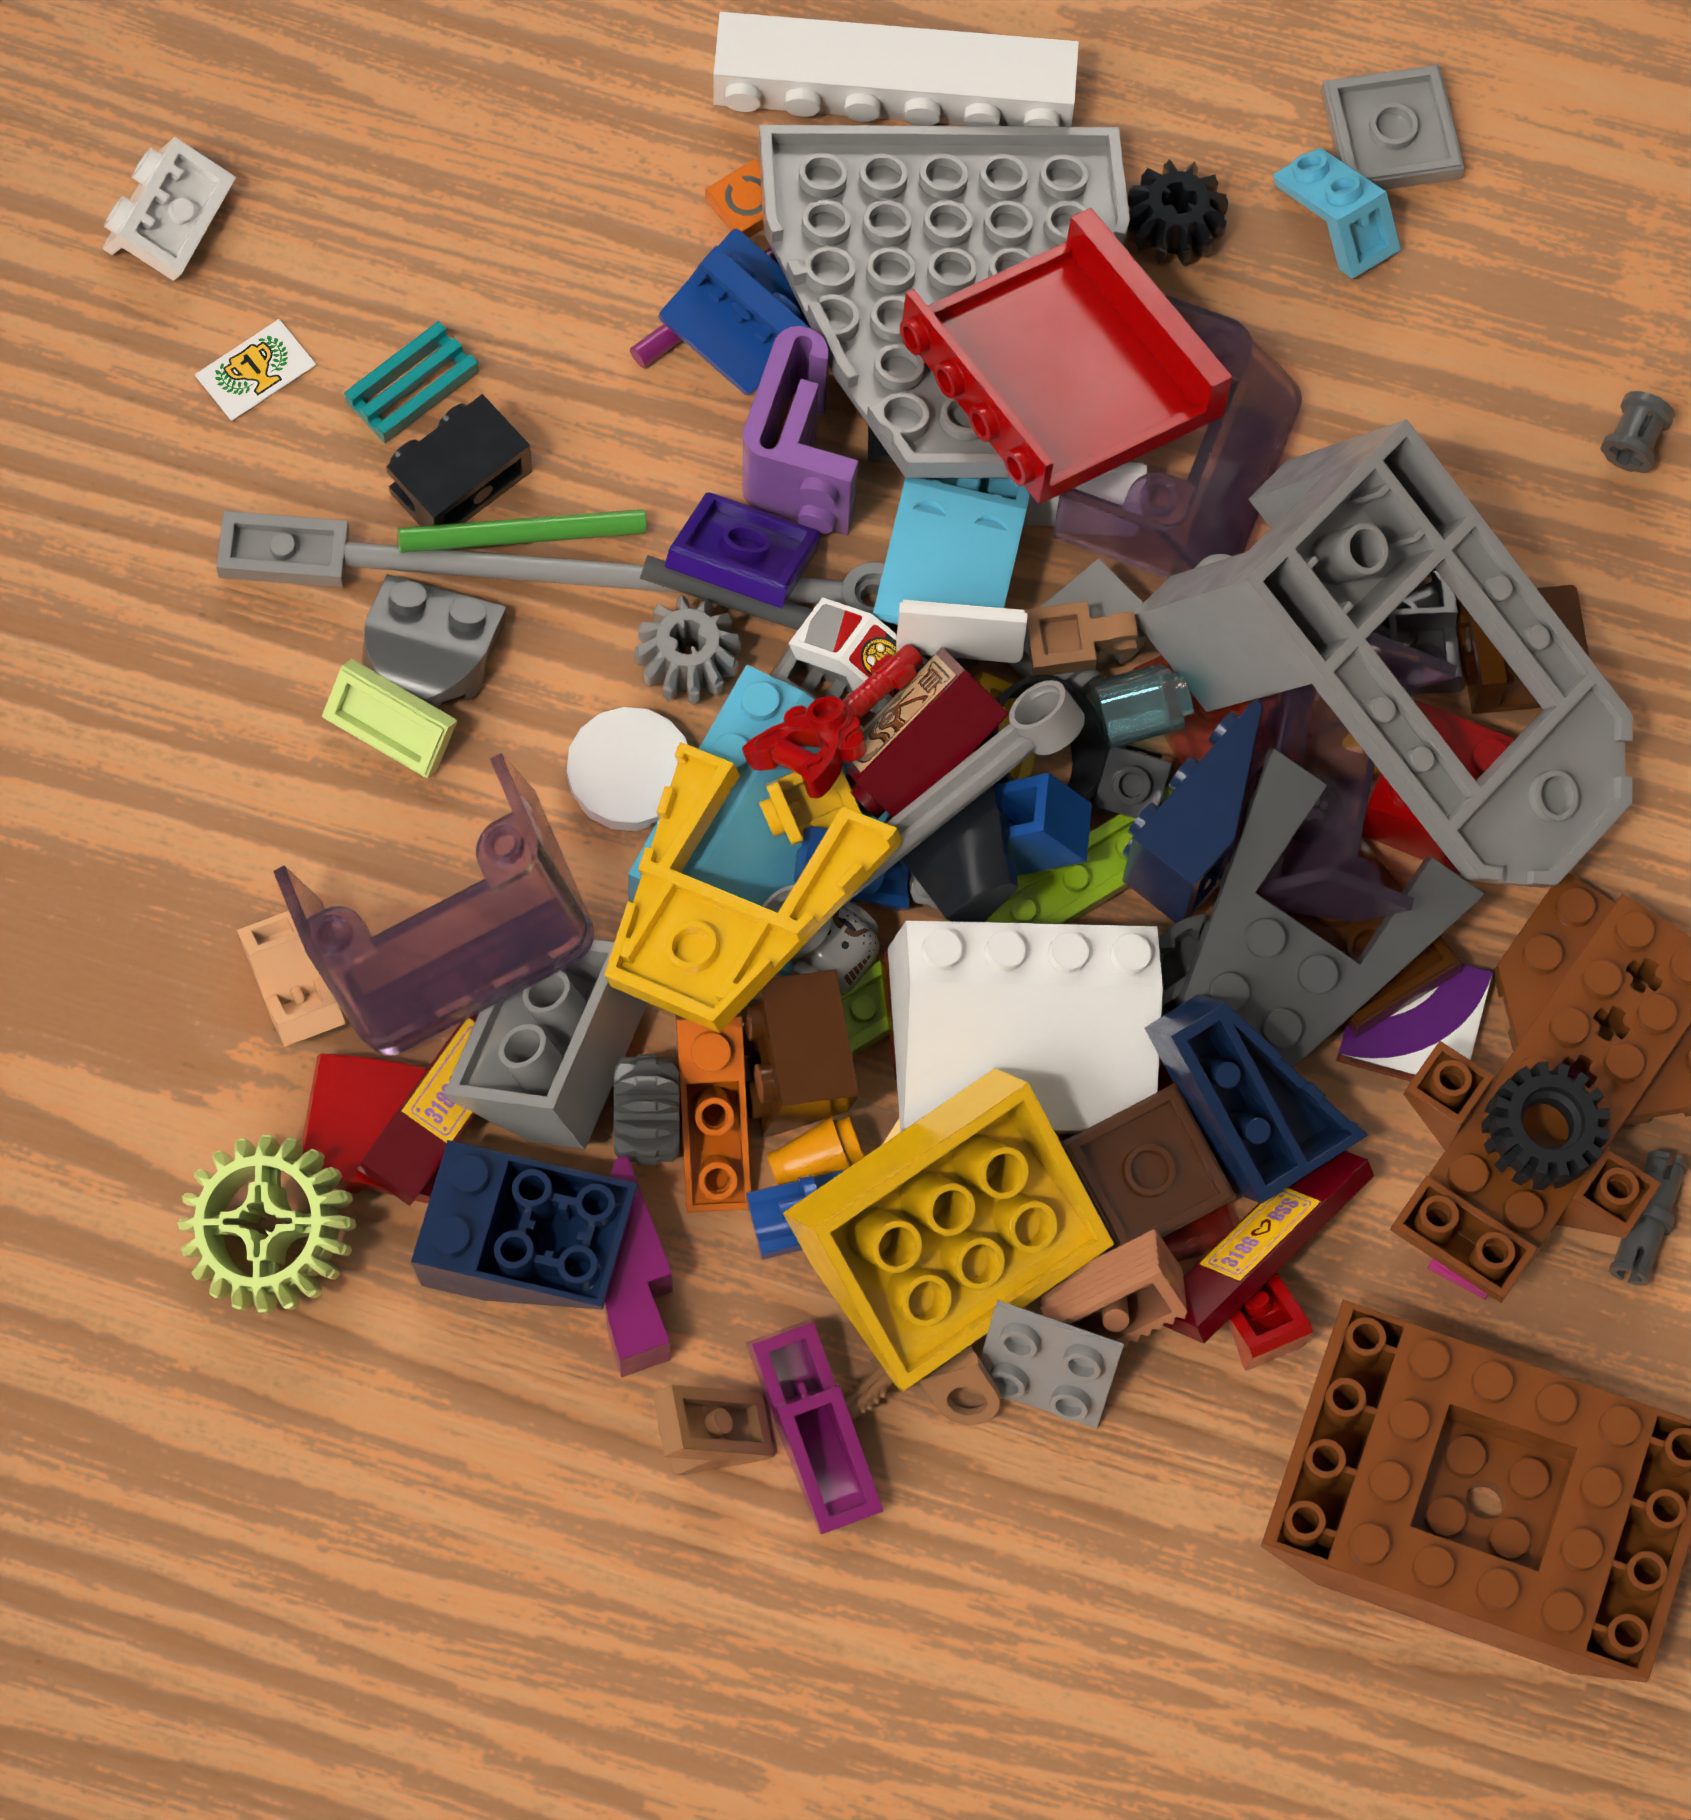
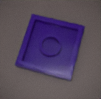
[665,492,822,609]

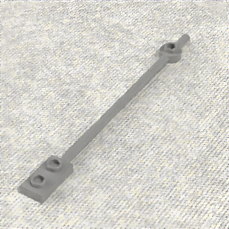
[216,511,891,626]

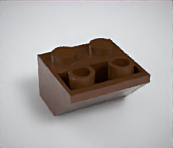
[741,969,859,1137]

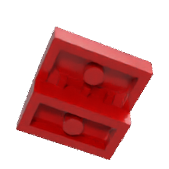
[302,1053,439,1203]

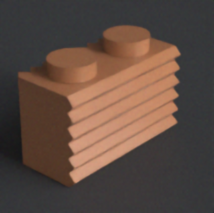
[1040,1229,1187,1348]

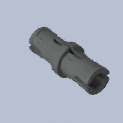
[1609,1151,1688,1286]

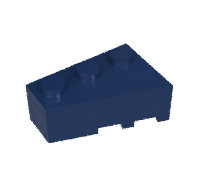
[1144,994,1368,1204]

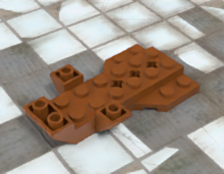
[1390,873,1691,1303]

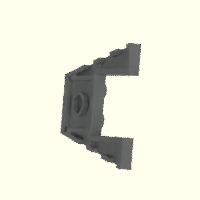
[1179,748,1484,1068]

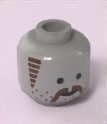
[790,901,880,993]

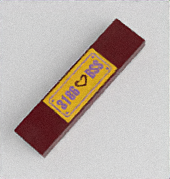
[356,969,499,1206]
[1163,1151,1374,1344]

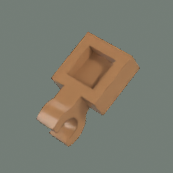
[1025,601,1138,676]

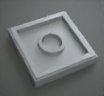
[1321,65,1465,190]

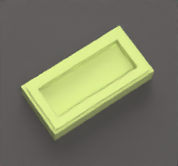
[322,659,458,778]

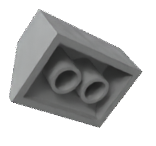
[444,930,648,1150]

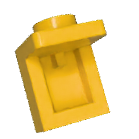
[759,769,861,846]

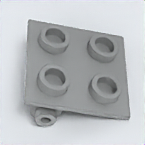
[980,1300,1124,1429]

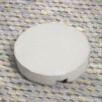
[566,707,688,831]

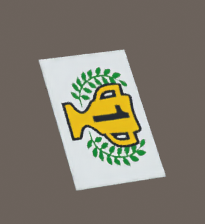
[195,319,317,421]

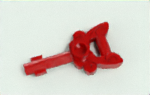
[742,644,923,799]

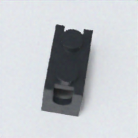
[386,394,532,526]

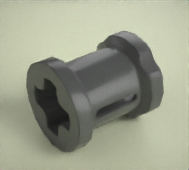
[1600,391,1675,473]

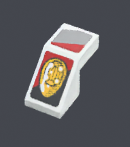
[789,597,928,714]

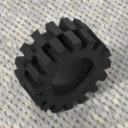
[1482,1062,1611,1190]

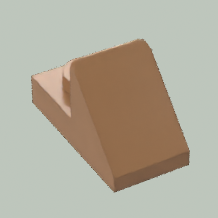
[653,1385,775,1475]

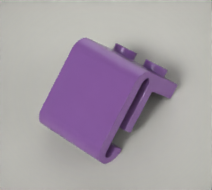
[742,326,858,535]

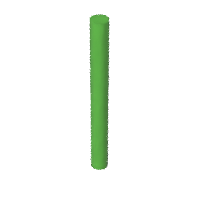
[397,509,647,553]

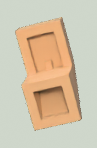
[237,908,345,1047]

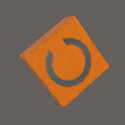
[705,159,764,238]

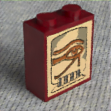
[843,647,1009,819]

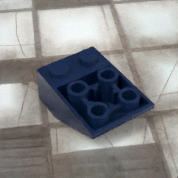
[1122,699,1262,923]
[411,1140,638,1310]

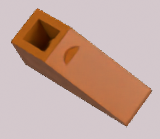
[675,1011,751,1213]

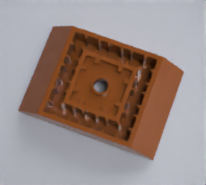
[1260,1299,1691,1682]

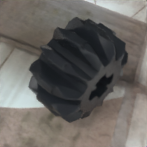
[1127,159,1228,266]

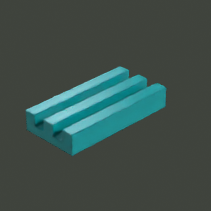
[344,321,479,444]

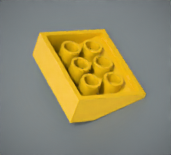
[783,1068,1114,1392]

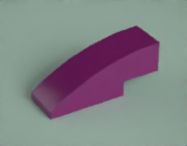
[604,1155,673,1377]
[746,1320,884,1534]

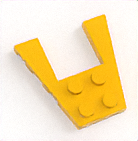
[604,742,903,1033]

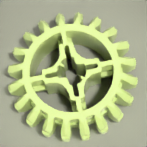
[177,1135,357,1314]

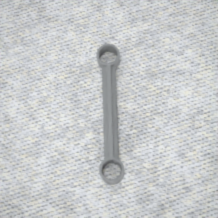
[762,680,1085,959]

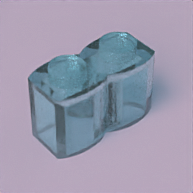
[1088,663,1194,749]

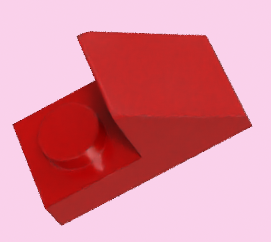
[1226,1273,1313,1371]

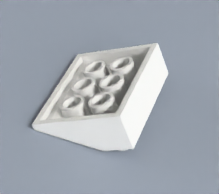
[888,920,1163,1135]

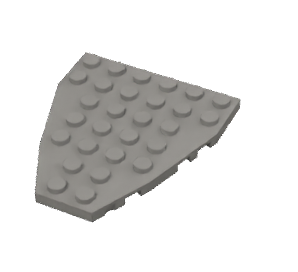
[758,125,1130,478]

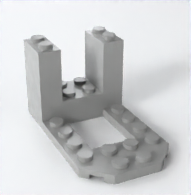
[1134,419,1633,888]

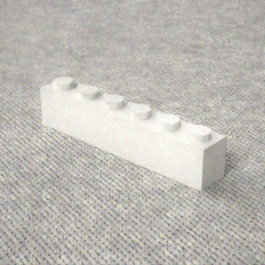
[713,12,1079,127]

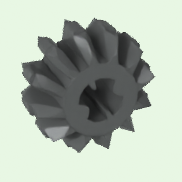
[614,1054,679,1165]

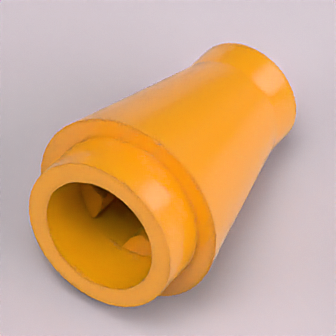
[766,1116,865,1186]

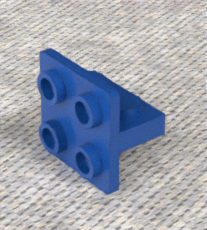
[658,229,810,395]

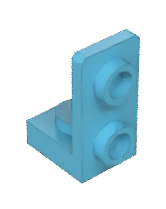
[1273,148,1401,279]

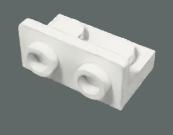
[102,137,236,281]

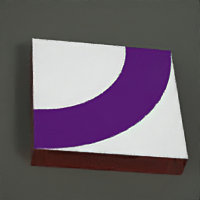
[1336,964,1493,1082]

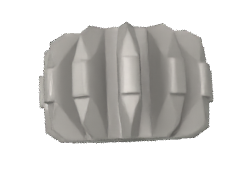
[635,595,741,705]

